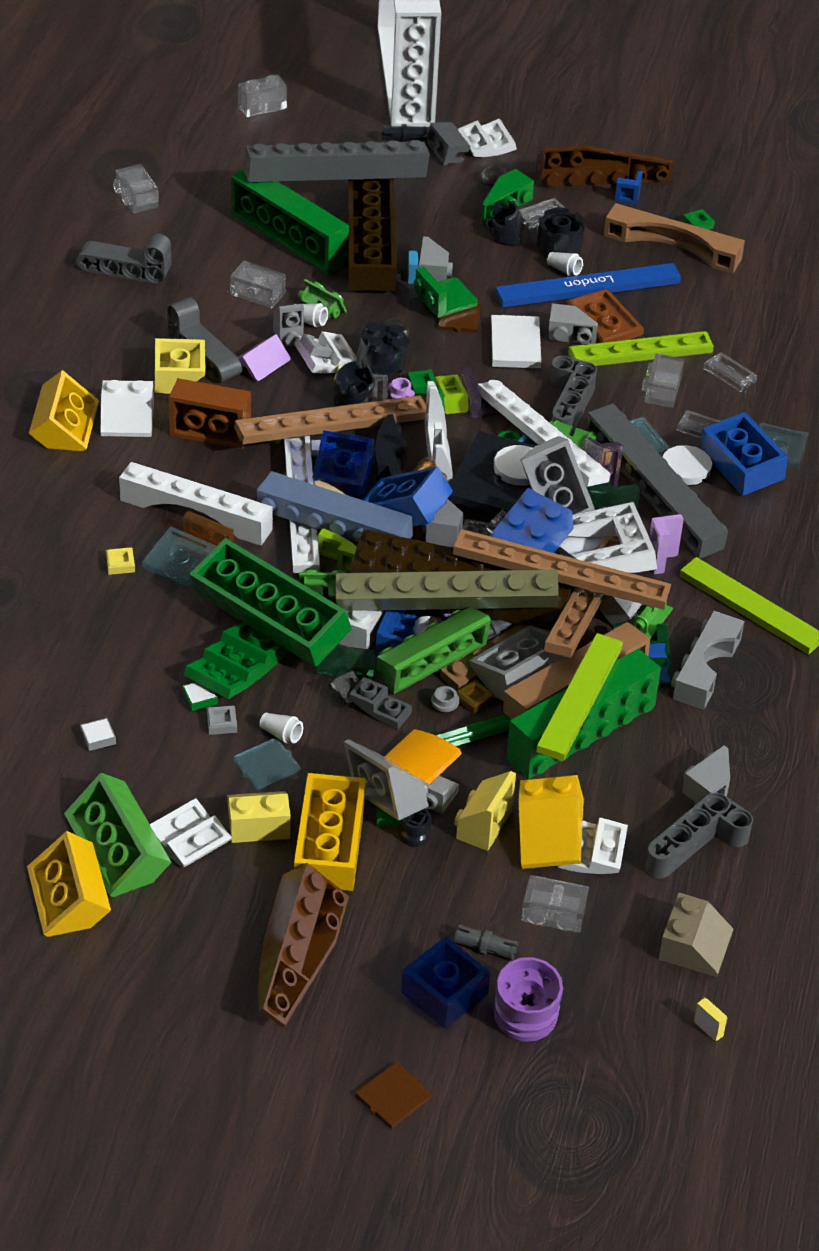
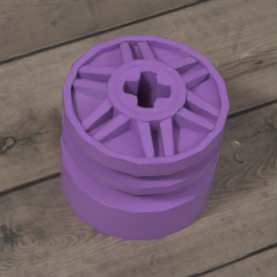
[493,957,563,1042]

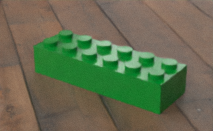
[231,169,349,275]
[189,538,352,667]
[506,648,661,779]

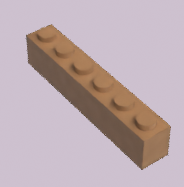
[503,622,650,719]

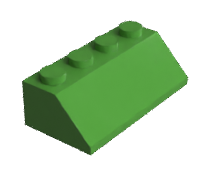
[376,607,491,695]
[64,773,172,897]

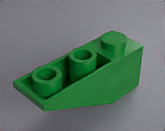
[481,169,534,225]

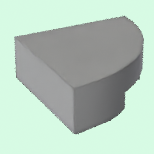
[300,334,333,358]

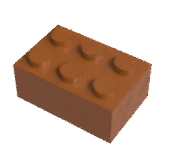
[169,378,251,449]

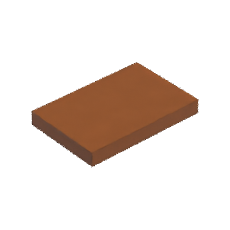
[566,289,644,343]

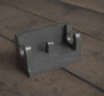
[425,122,470,165]

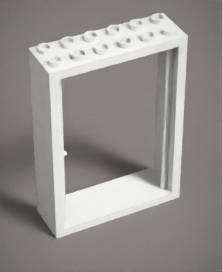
[378,0,441,127]

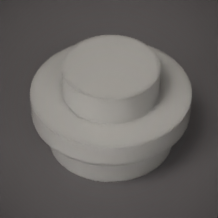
[431,686,459,712]

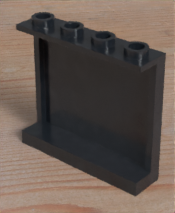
[448,431,535,516]

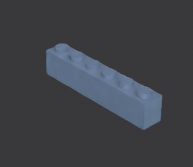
[257,471,413,542]

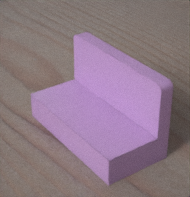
[237,334,291,382]
[649,514,684,574]

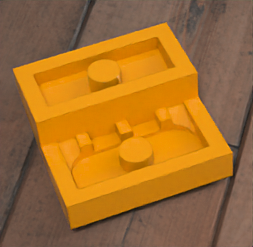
[384,729,462,784]

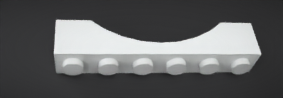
[119,462,273,546]

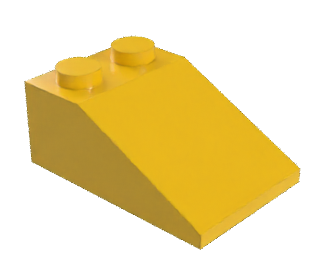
[519,775,584,869]

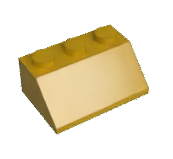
[29,370,99,451]
[27,831,111,937]

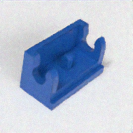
[376,610,420,653]

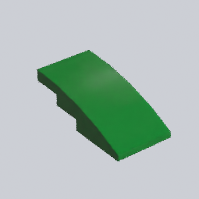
[184,622,290,699]

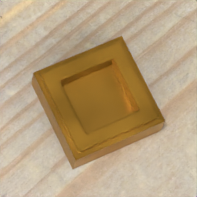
[456,680,495,715]

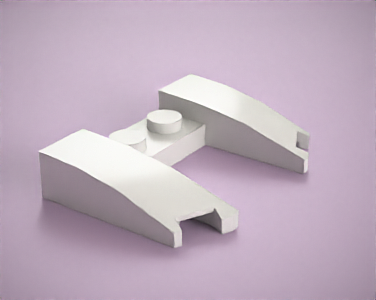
[425,381,453,485]
[568,502,657,573]

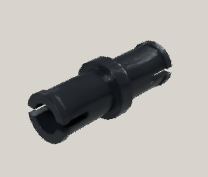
[381,124,427,142]

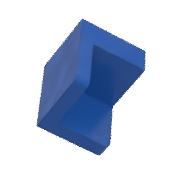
[615,171,643,205]

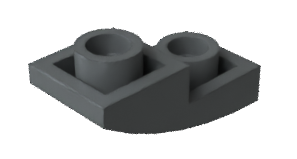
[349,677,412,730]

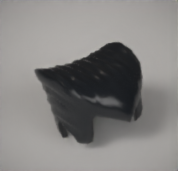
[485,200,524,246]
[333,360,375,407]

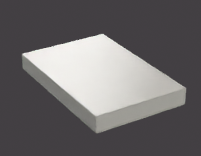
[491,315,541,369]

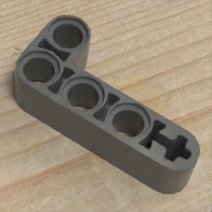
[76,234,171,284]
[167,297,242,383]
[550,356,597,435]
[645,793,753,879]

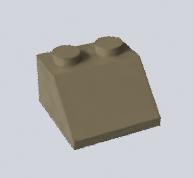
[659,893,733,977]

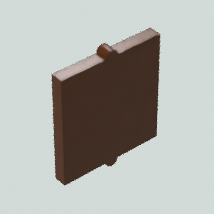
[438,304,481,333]
[356,1062,433,1129]

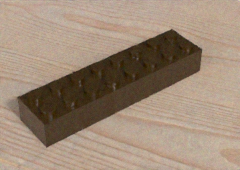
[348,178,397,292]
[350,529,572,631]

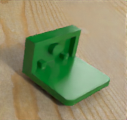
[414,267,478,318]

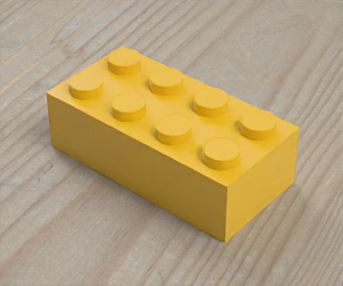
[294,773,366,891]

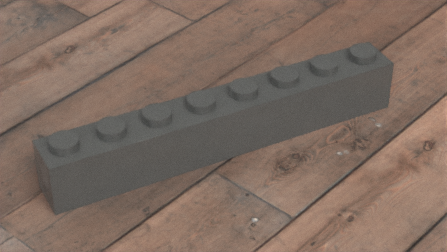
[244,140,430,182]
[585,403,728,559]

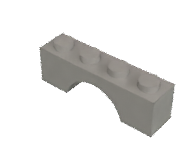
[671,611,744,710]

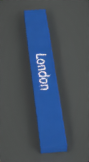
[496,263,681,308]

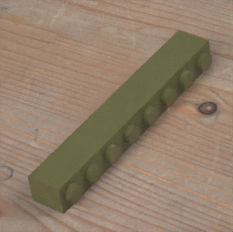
[336,570,559,611]

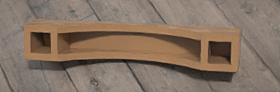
[604,203,745,274]

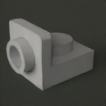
[425,776,459,814]

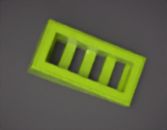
[434,374,468,414]

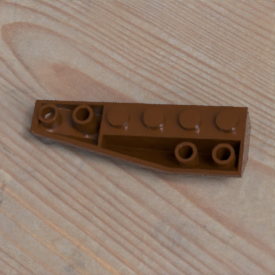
[536,146,674,188]
[258,863,349,1027]

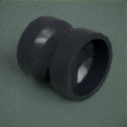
[400,809,431,847]

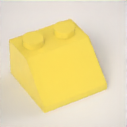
[155,338,205,394]
[454,771,516,851]
[227,791,291,843]

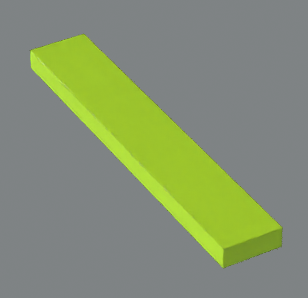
[568,331,714,366]
[679,557,819,655]
[536,633,623,761]

